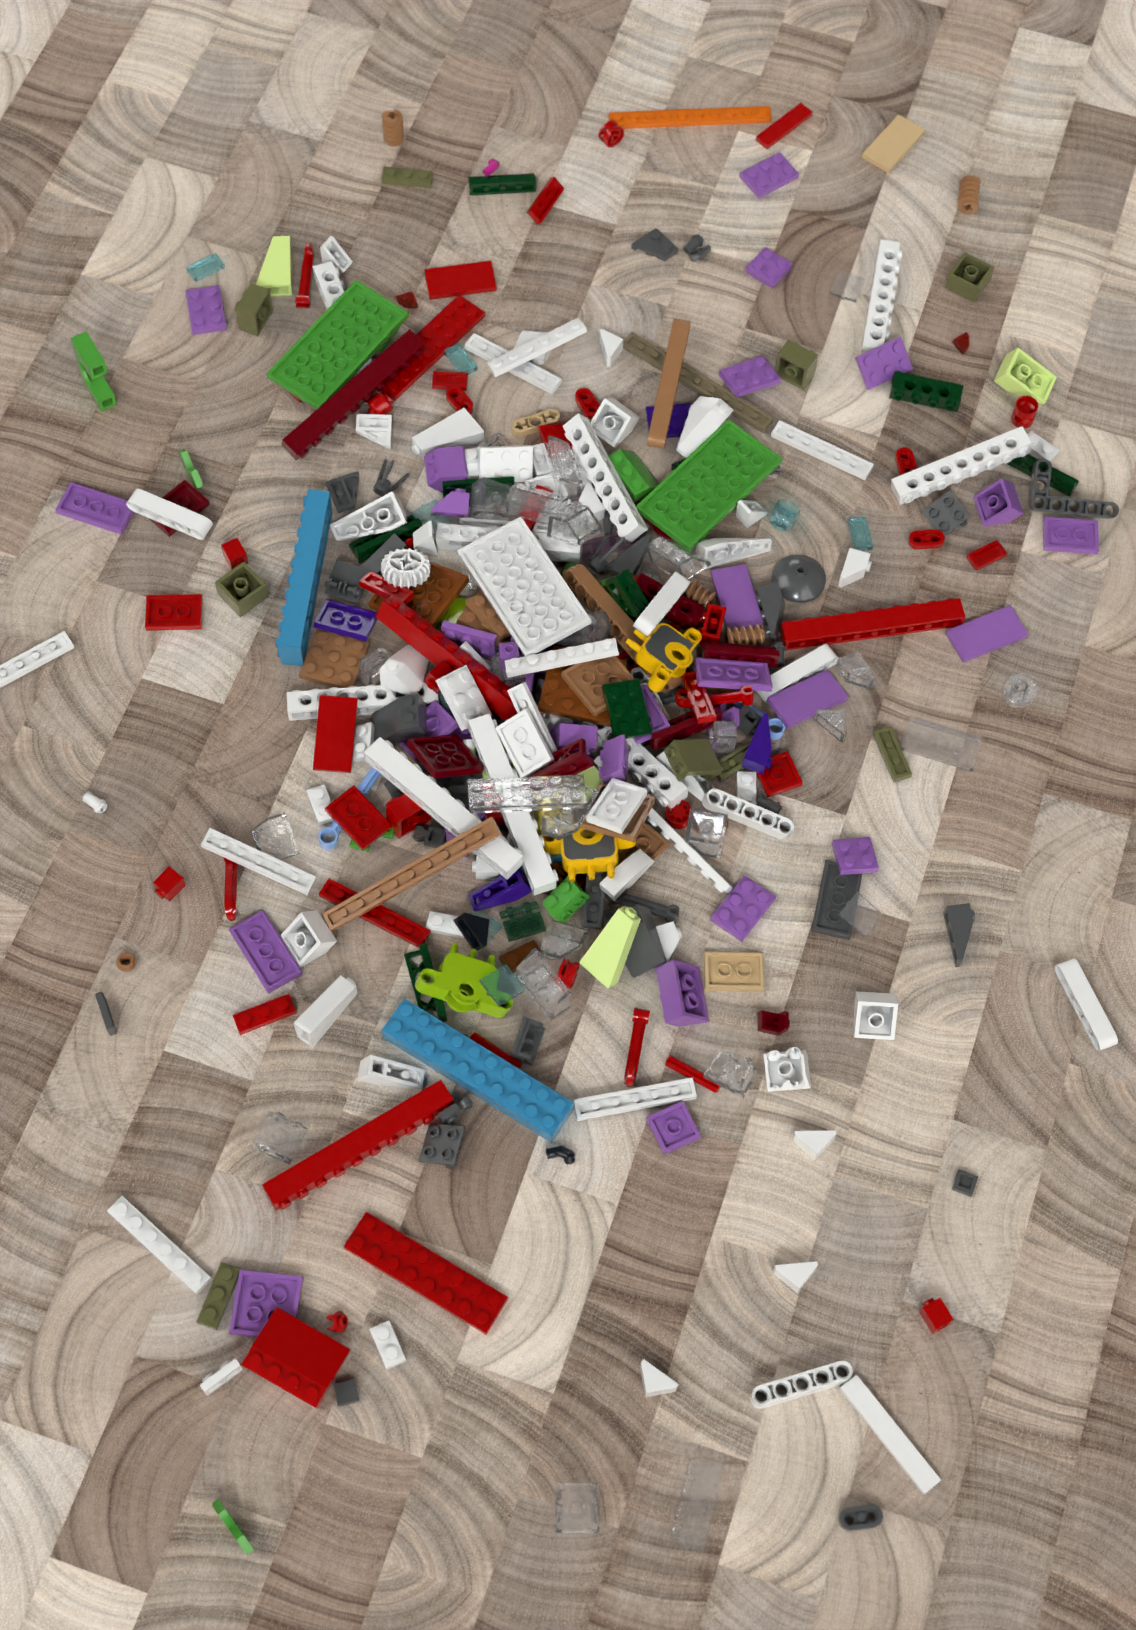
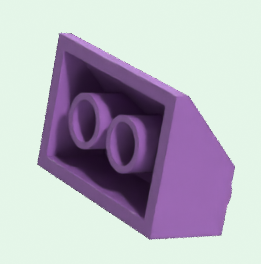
[656,960,709,1027]

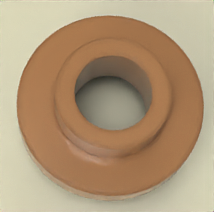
[116,952,137,972]

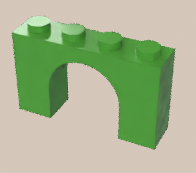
[70,331,117,412]

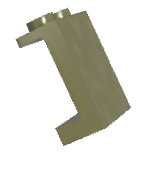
[664,739,723,782]

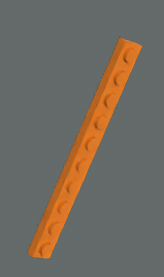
[608,106,772,129]

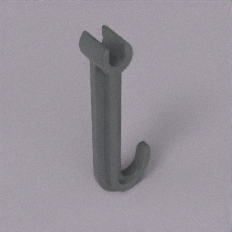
[604,893,680,924]

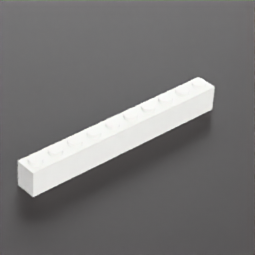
[468,714,559,896]
[364,737,523,880]

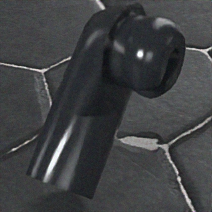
[545,1146,575,1165]

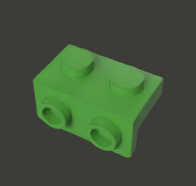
[542,877,590,923]

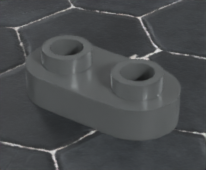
[838,1504,883,1532]

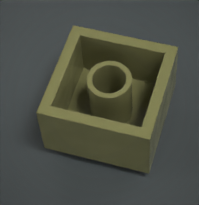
[945,252,994,303]
[235,283,273,337]
[775,340,818,390]
[215,562,269,617]

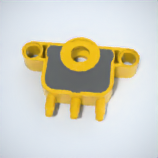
[625,623,702,692]
[541,823,636,882]

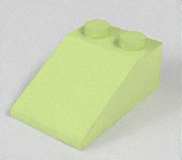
[994,347,1057,405]

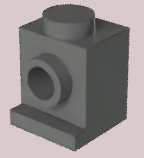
[737,705,762,736]

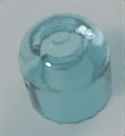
[769,499,800,532]

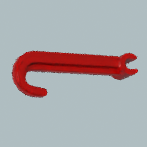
[295,243,314,308]
[675,685,753,708]
[223,857,238,921]
[624,1008,650,1087]

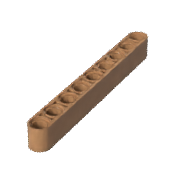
[647,318,691,449]
[563,564,682,693]

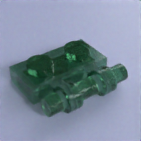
[499,901,546,942]

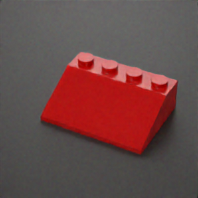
[241,1307,351,1408]

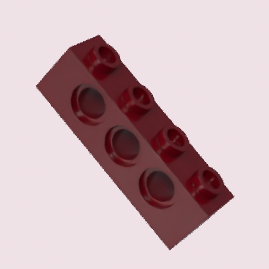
[637,573,705,630]

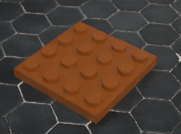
[368,561,469,627]
[538,645,627,727]

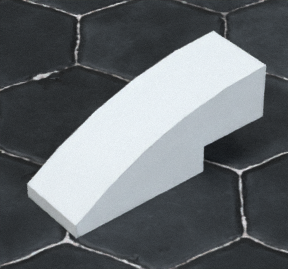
[599,849,654,901]

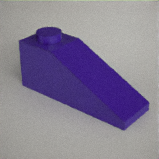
[742,712,773,775]
[468,869,532,912]

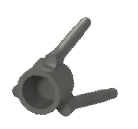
[373,459,410,497]
[588,535,625,574]

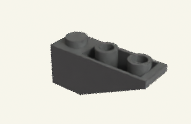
[755,581,785,642]

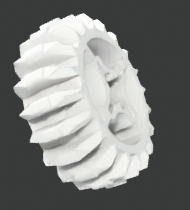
[381,548,431,589]

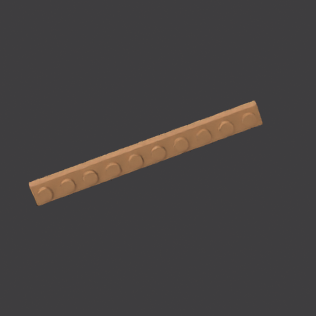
[322,817,502,931]

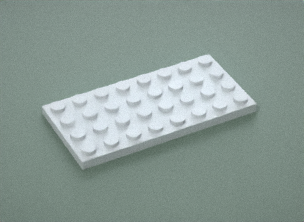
[457,517,592,658]

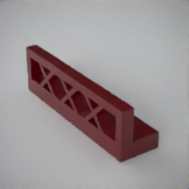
[701,641,780,668]
[648,707,722,751]
[521,738,594,796]

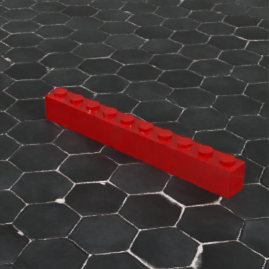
[375,595,518,721]
[780,598,965,651]
[262,1080,454,1211]

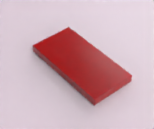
[424,261,497,300]
[313,695,358,773]

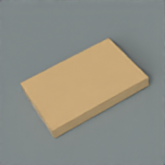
[704,952,764,992]

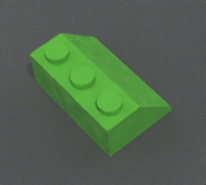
[608,449,659,503]

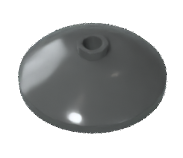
[772,555,826,603]

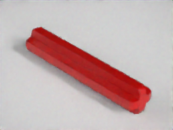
[470,1032,522,1069]
[665,1056,721,1093]

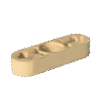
[512,409,560,437]

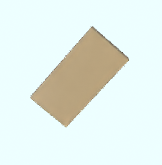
[861,114,925,173]

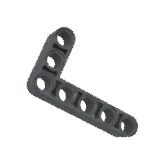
[1028,459,1119,519]

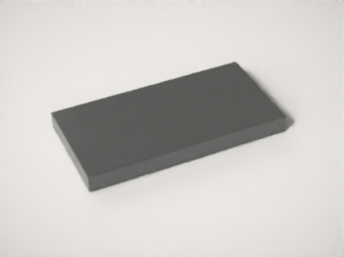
[811,860,863,940]

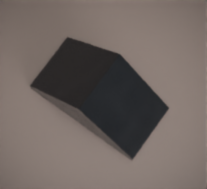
[453,913,489,951]

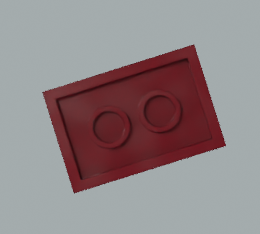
[148,480,210,537]

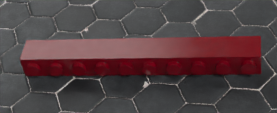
[281,329,424,460]

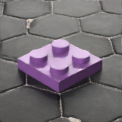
[745,247,793,289]
[832,837,879,875]
[646,1101,701,1155]

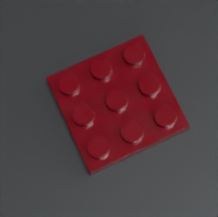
[406,734,484,778]

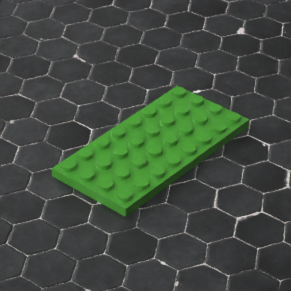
[266,280,409,410]
[636,419,783,551]

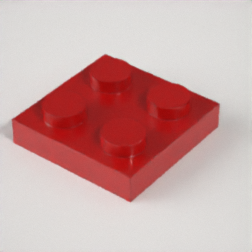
[756,751,803,798]

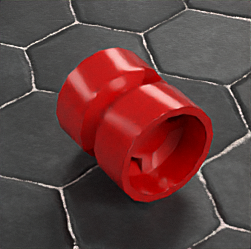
[1011,396,1039,429]

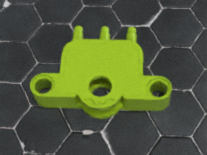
[415,942,513,1018]

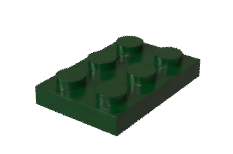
[601,678,652,739]

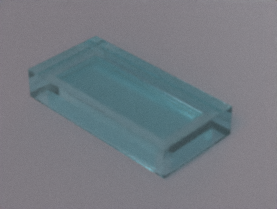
[186,253,225,282]
[444,343,478,375]
[848,517,873,551]

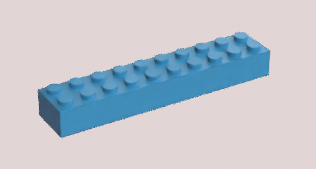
[276,489,333,666]
[381,998,574,1143]

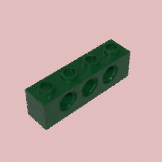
[889,371,964,412]

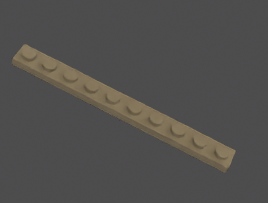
[623,332,774,433]

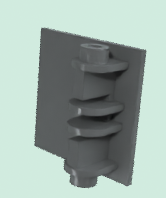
[921,490,971,535]
[325,559,371,604]
[419,1123,465,1169]

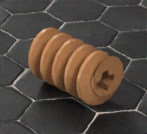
[382,109,404,146]
[957,175,981,214]
[682,576,716,612]
[725,624,765,646]

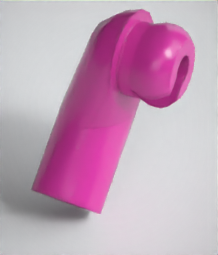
[482,158,500,177]

